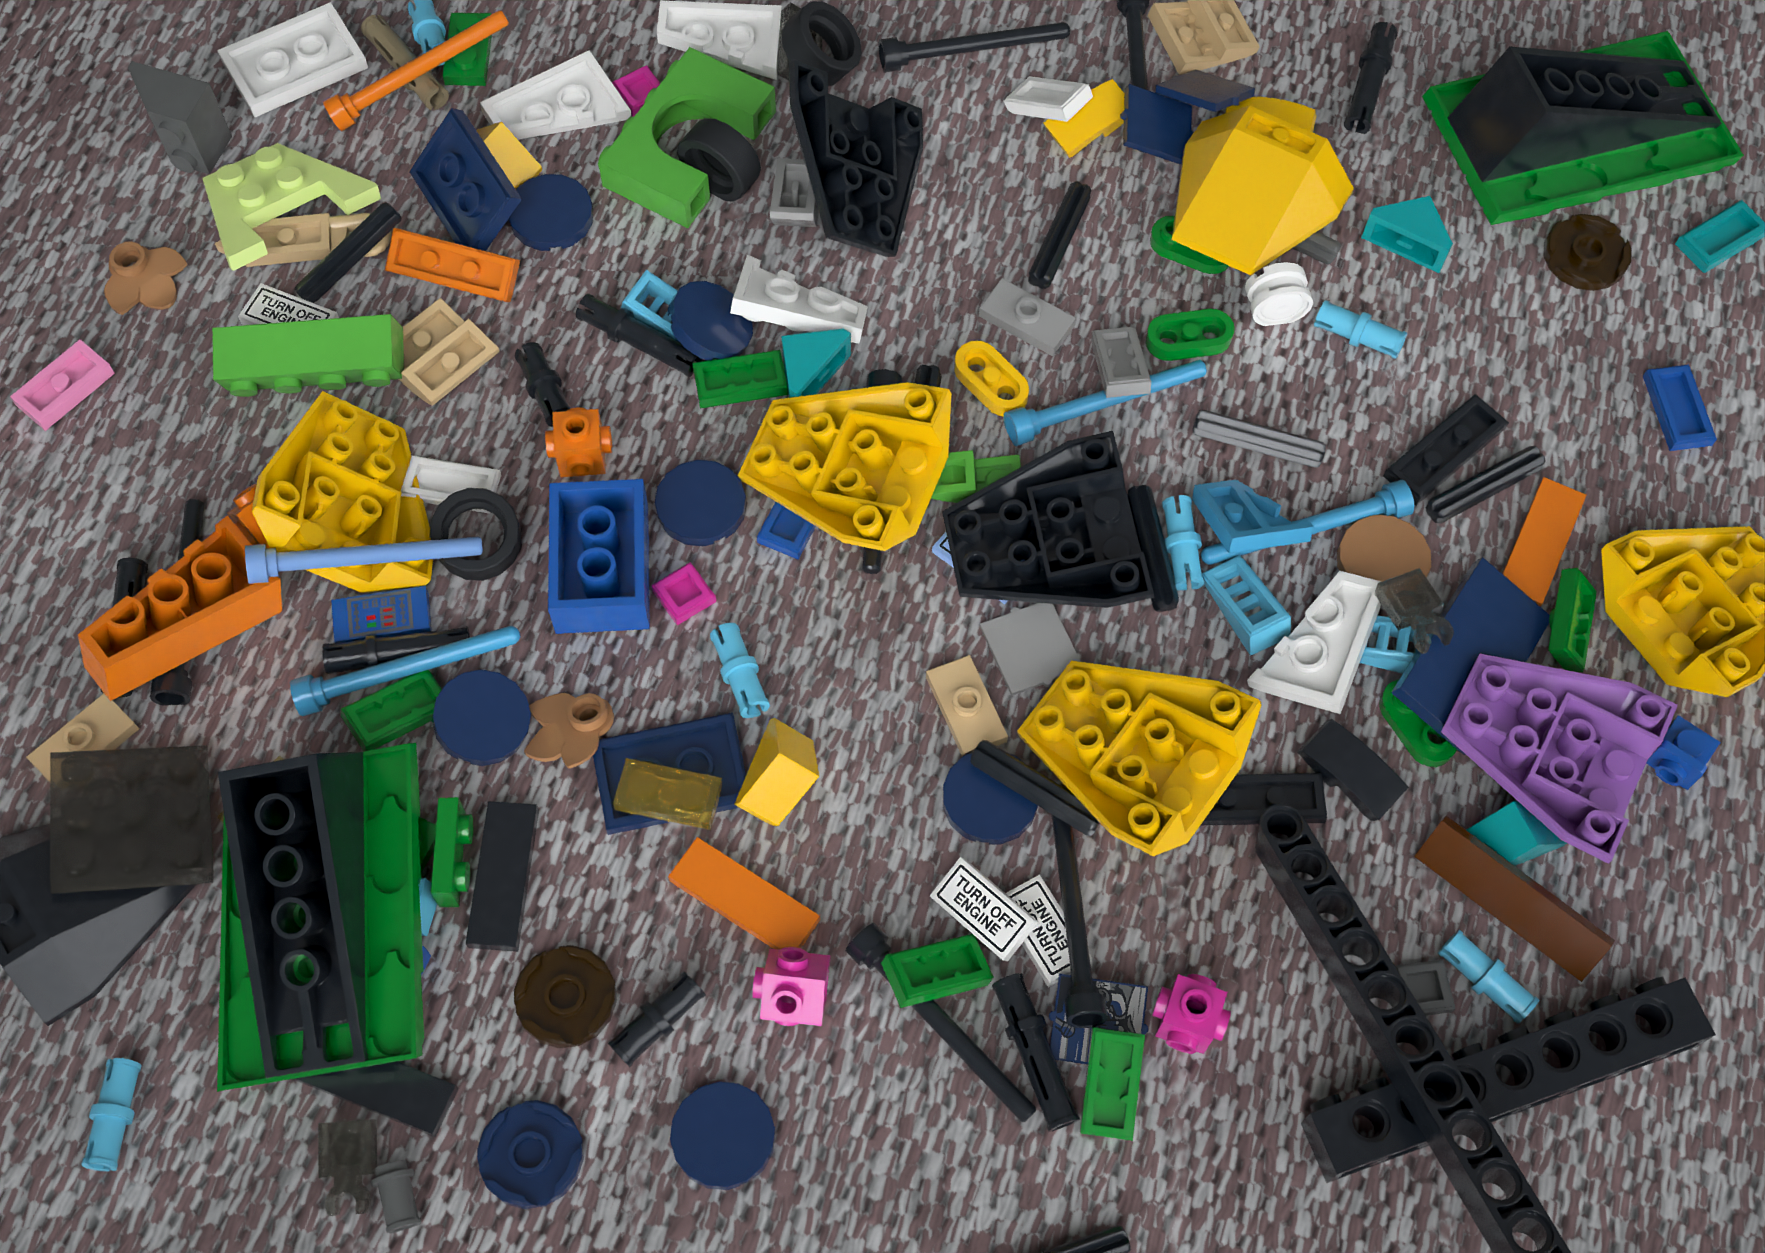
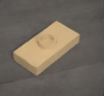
[926,655,1008,757]
[26,693,139,794]

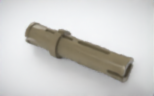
[361,14,449,110]

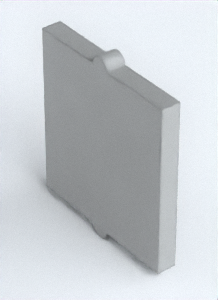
[980,603,1081,696]

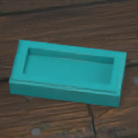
[1675,200,1765,273]

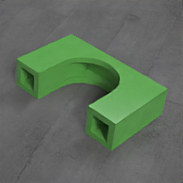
[598,47,776,228]

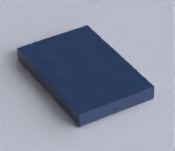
[409,108,522,251]
[593,712,746,835]

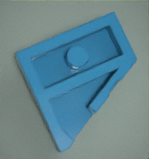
[1192,479,1314,553]

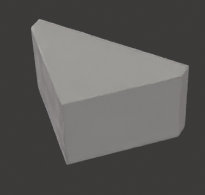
[770,158,818,227]

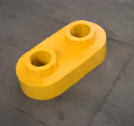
[954,341,1029,417]

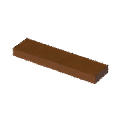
[1414,816,1615,982]

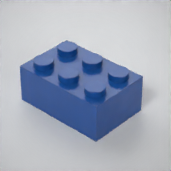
[548,479,650,634]

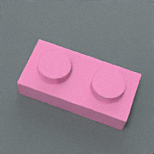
[10,340,115,431]

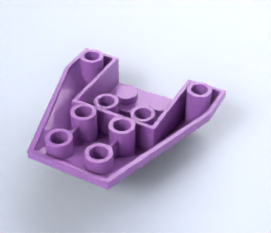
[1441,654,1678,864]

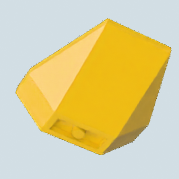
[1172,105,1354,275]
[738,382,952,551]
[252,391,433,593]
[1601,526,1765,697]
[1017,660,1261,857]

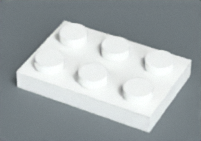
[217,2,368,117]

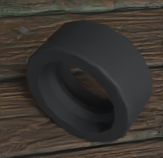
[781,1,862,86]
[677,118,761,202]
[430,488,522,581]

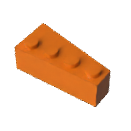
[78,515,282,701]

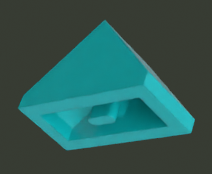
[1361,196,1453,273]
[781,329,851,398]
[1467,801,1567,866]

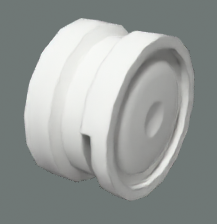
[1245,262,1313,326]

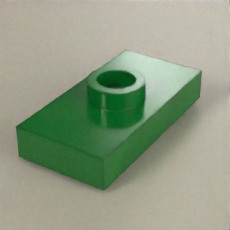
[693,350,788,409]
[1548,568,1597,673]
[341,670,442,752]
[881,934,994,1008]
[1080,1027,1145,1141]

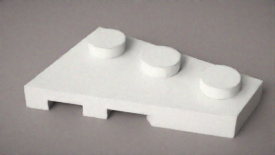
[657,0,782,80]
[480,50,631,140]
[730,255,868,344]
[1247,571,1386,714]

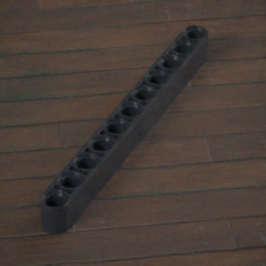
[1255,804,1571,1253]

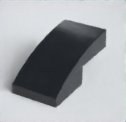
[1297,719,1409,821]

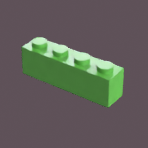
[212,314,404,397]

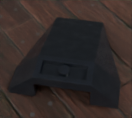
[789,60,923,257]
[942,431,1154,608]
[0,793,208,1026]

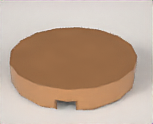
[1337,515,1431,603]

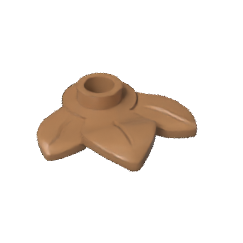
[104,242,187,315]
[524,693,614,768]

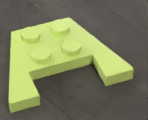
[203,143,381,271]

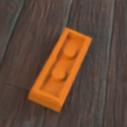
[385,228,520,302]
[1502,477,1586,607]
[668,837,820,950]

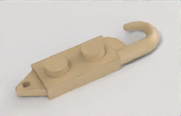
[215,213,392,267]

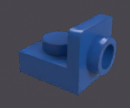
[1646,715,1721,790]

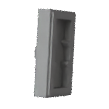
[979,278,1076,356]
[1091,327,1151,398]

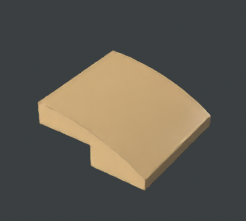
[1147,0,1260,75]
[399,298,499,406]

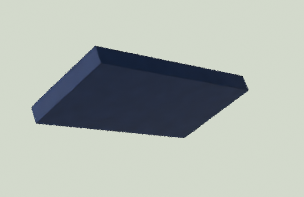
[1391,557,1550,755]

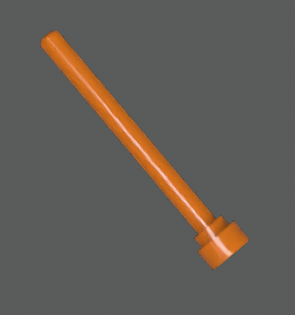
[323,10,509,132]

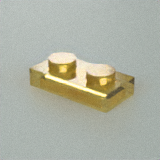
[613,758,723,830]

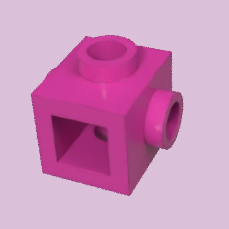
[752,947,830,1026]
[1152,974,1231,1054]

